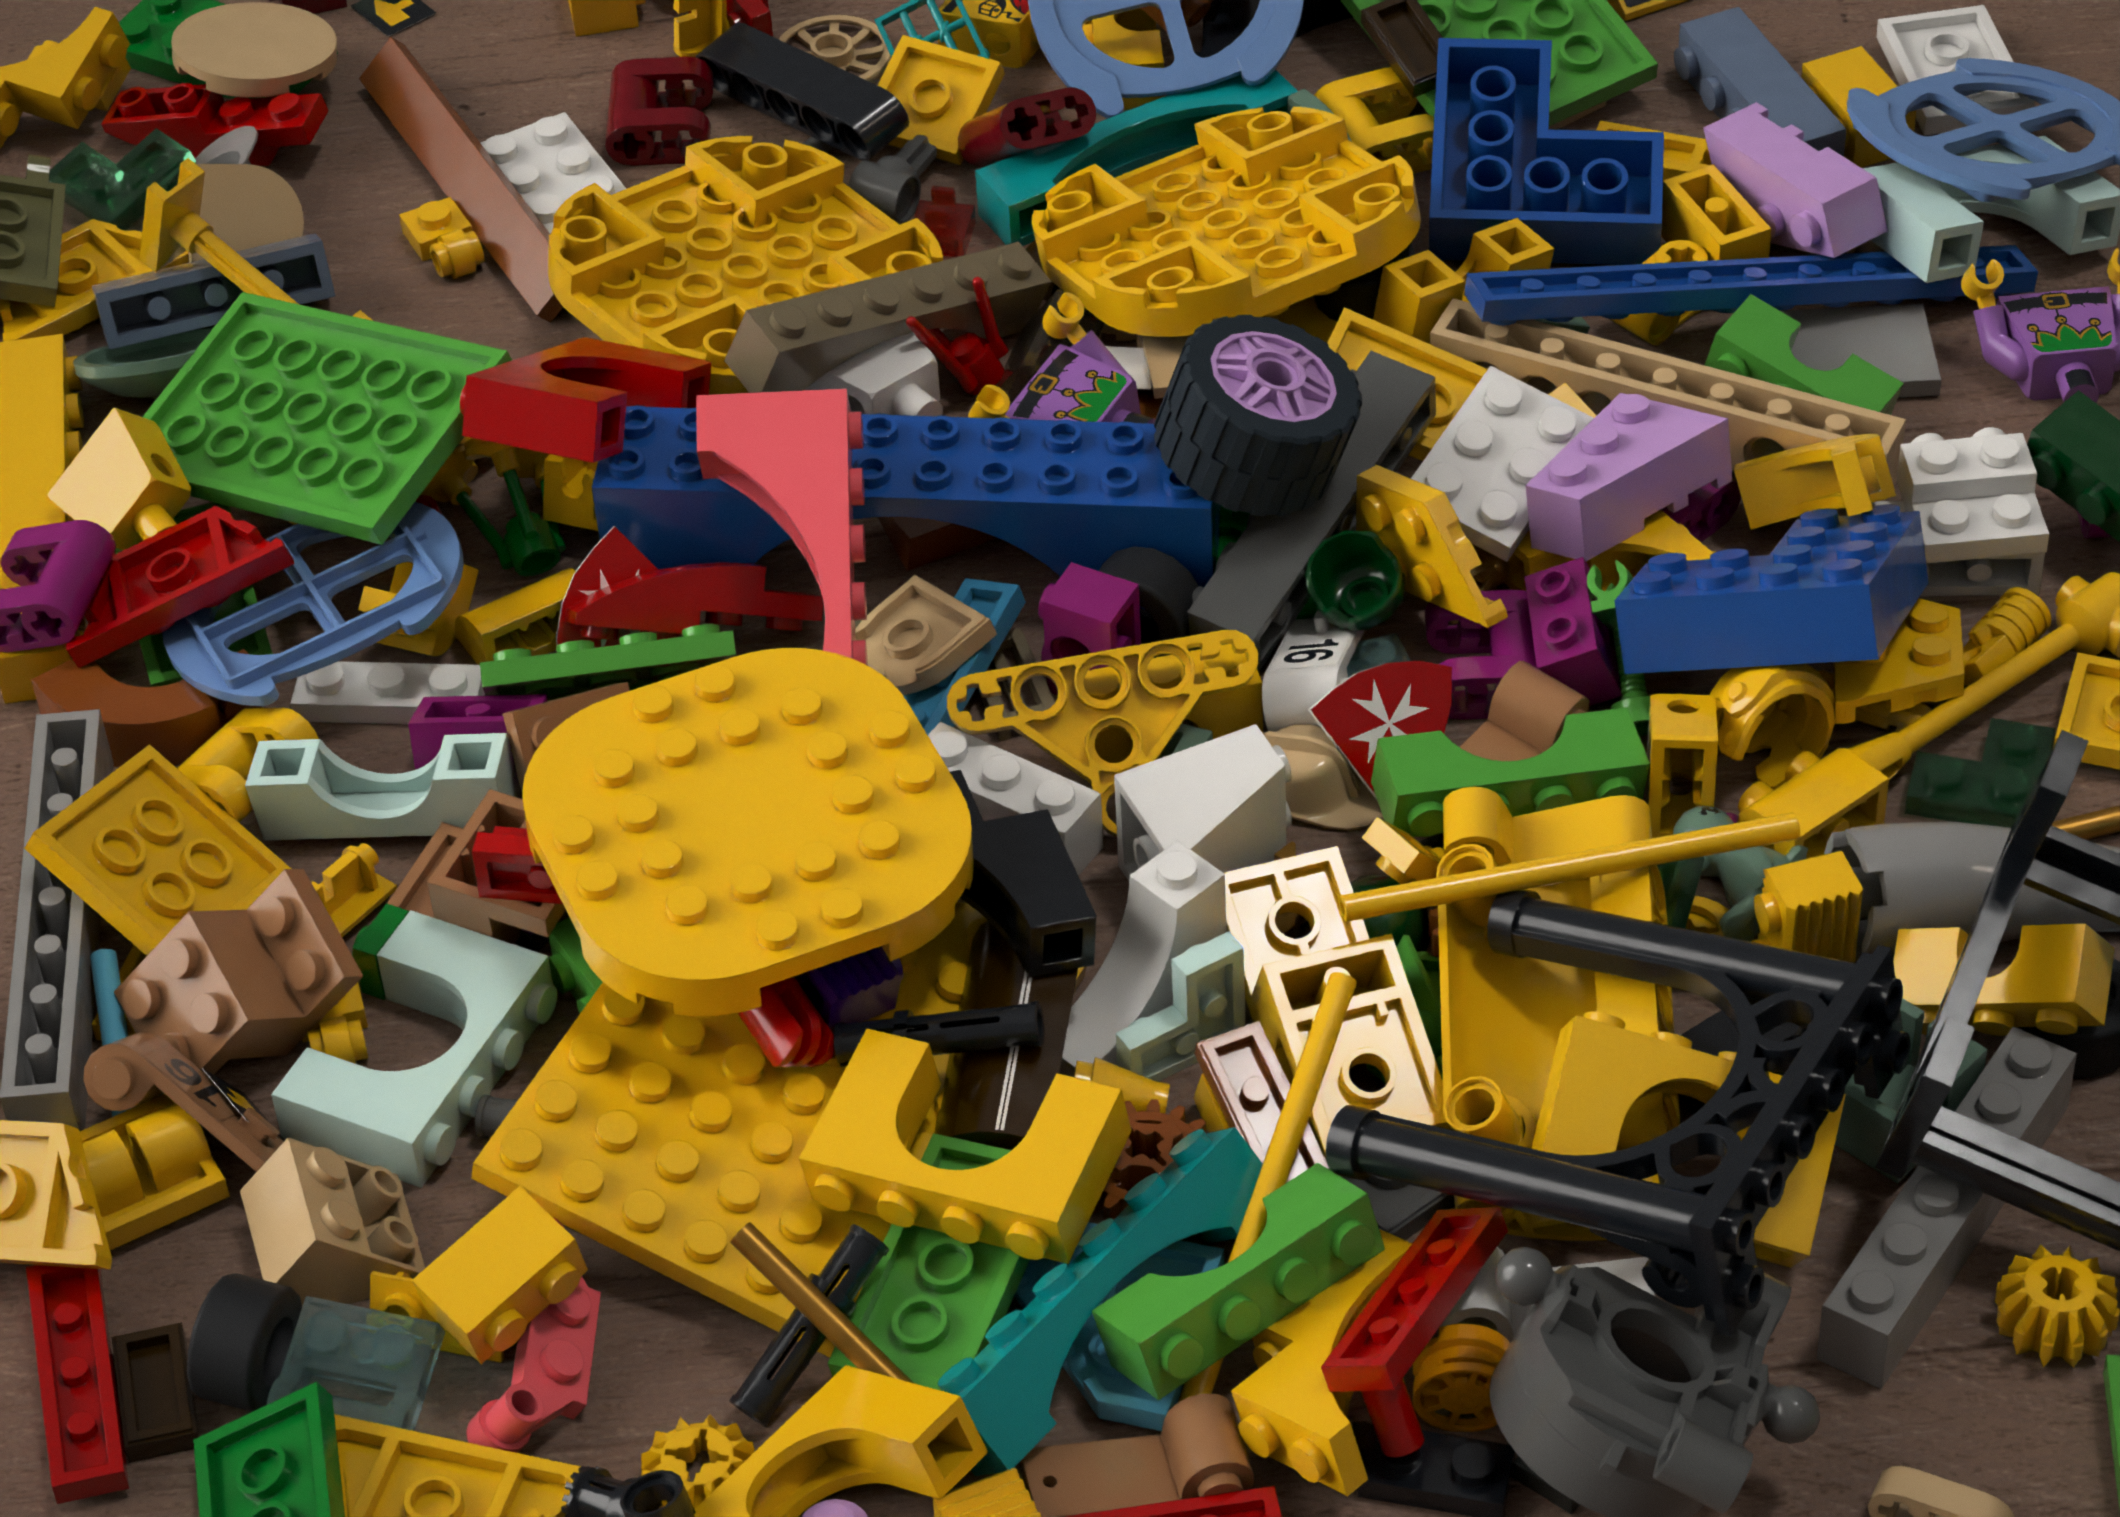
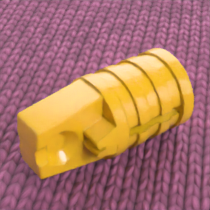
[1963,587,2052,686]

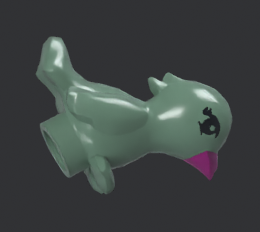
[1673,806,1808,942]

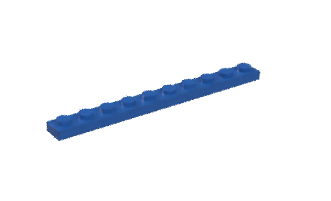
[1464,245,2039,326]

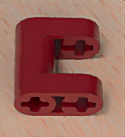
[605,57,714,166]
[958,87,1096,167]

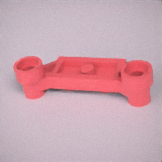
[466,1217,601,1453]

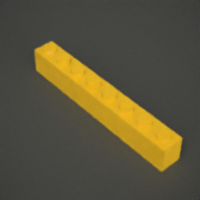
[0,334,88,704]

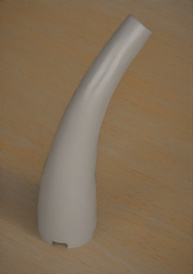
[1824,822,2120,960]

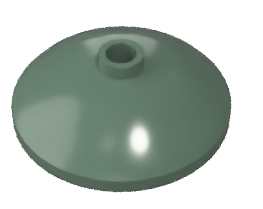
[73,326,215,402]

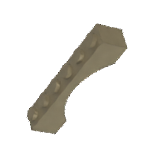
[724,242,1052,393]

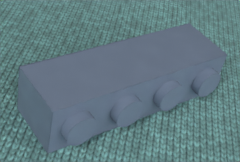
[1674,7,1846,157]
[92,233,336,350]

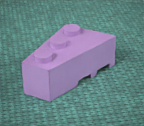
[1703,102,1888,258]
[1525,393,1732,561]

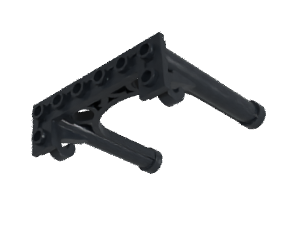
[1326,889,1911,1336]

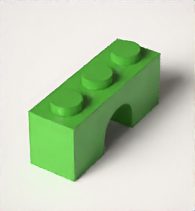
[1705,294,1904,415]

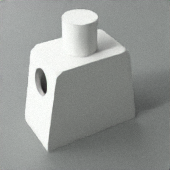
[805,332,943,416]

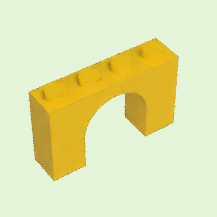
[1531,1012,1846,1268]
[799,1028,1132,1264]
[694,1365,988,1517]

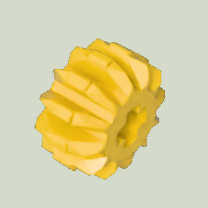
[1994,1244,2120,1368]

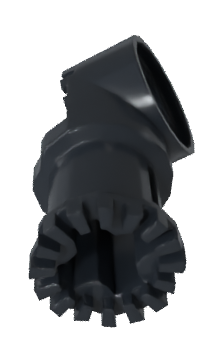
[561,1466,696,1517]

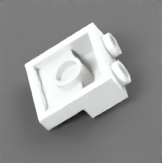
[1896,427,2049,563]

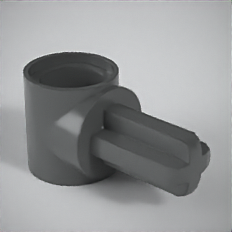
[848,135,937,224]

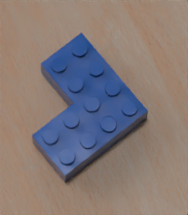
[1429,38,1664,265]
[1614,504,1929,674]

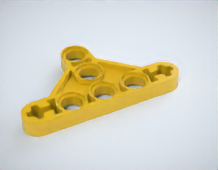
[947,630,1258,837]

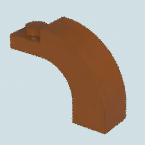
[31,649,266,767]

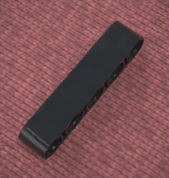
[696,22,910,161]

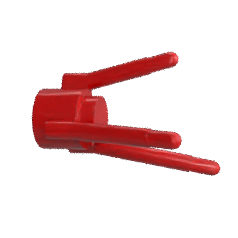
[906,277,1009,395]

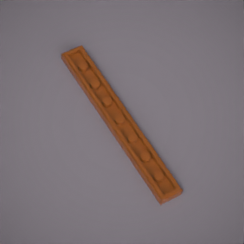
[359,37,563,323]

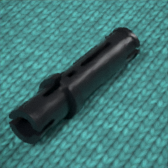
[834,1001,1045,1067]
[729,1224,889,1427]

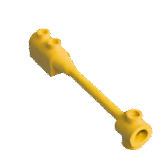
[1737,572,2120,859]

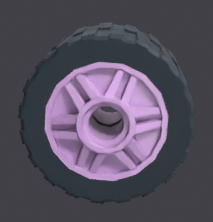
[1154,315,1362,516]

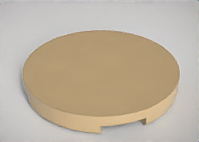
[171,2,337,98]

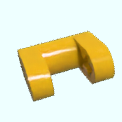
[1314,67,1434,174]
[177,707,319,823]

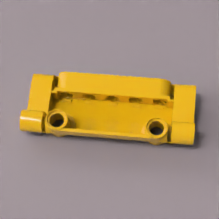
[1436,787,1680,1241]

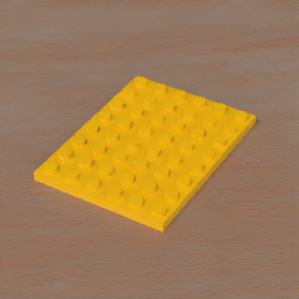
[471,902,1087,1358]

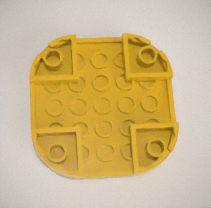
[1032,106,1421,337]
[548,136,943,395]
[522,648,973,1016]

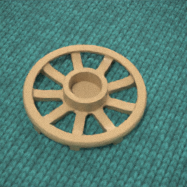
[779,15,891,82]

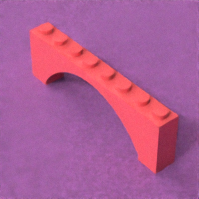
[696,389,868,666]

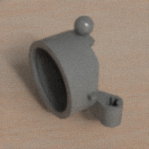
[1490,1247,1820,1517]

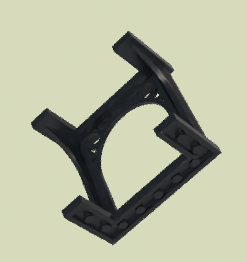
[1875,730,2120,1252]

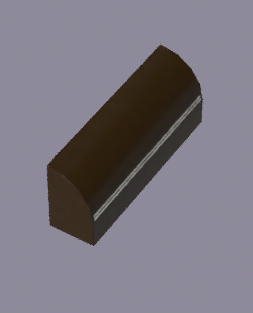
[934,921,1078,1150]

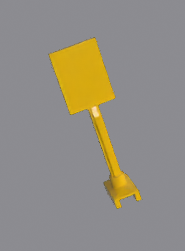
[140,158,373,321]

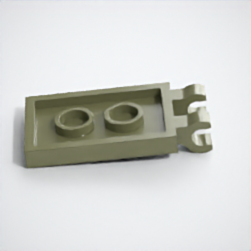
[0,154,66,307]

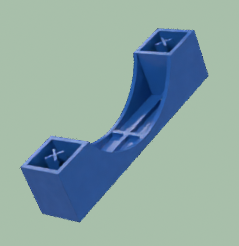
[592,406,1222,610]

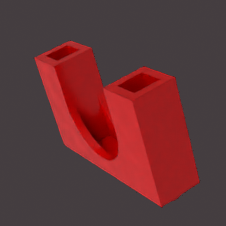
[460,337,712,463]

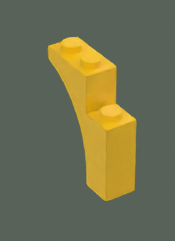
[1231,1229,1412,1497]

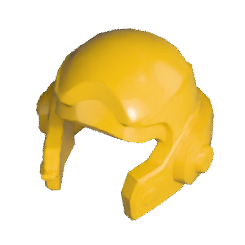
[1710,664,1835,790]

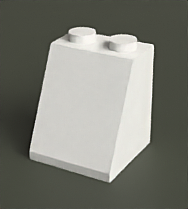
[1114,724,1292,881]

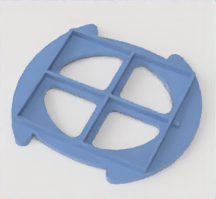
[1028,0,1304,119]
[1847,58,2120,202]
[162,502,464,706]

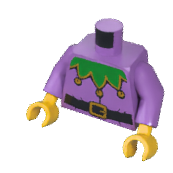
[1961,248,2120,403]
[968,292,1156,424]

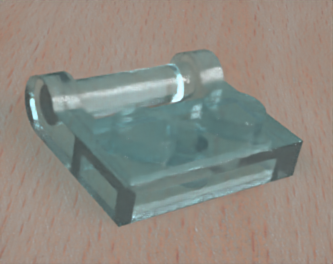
[267,1296,445,1431]

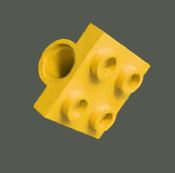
[79,1094,230,1250]

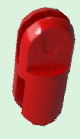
[738,977,835,1068]

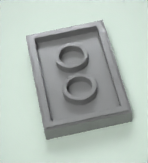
[1781,304,1941,398]

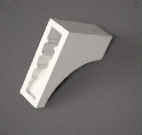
[1059,840,1227,1077]

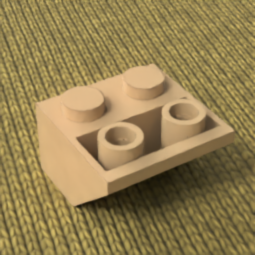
[240,1137,425,1311]

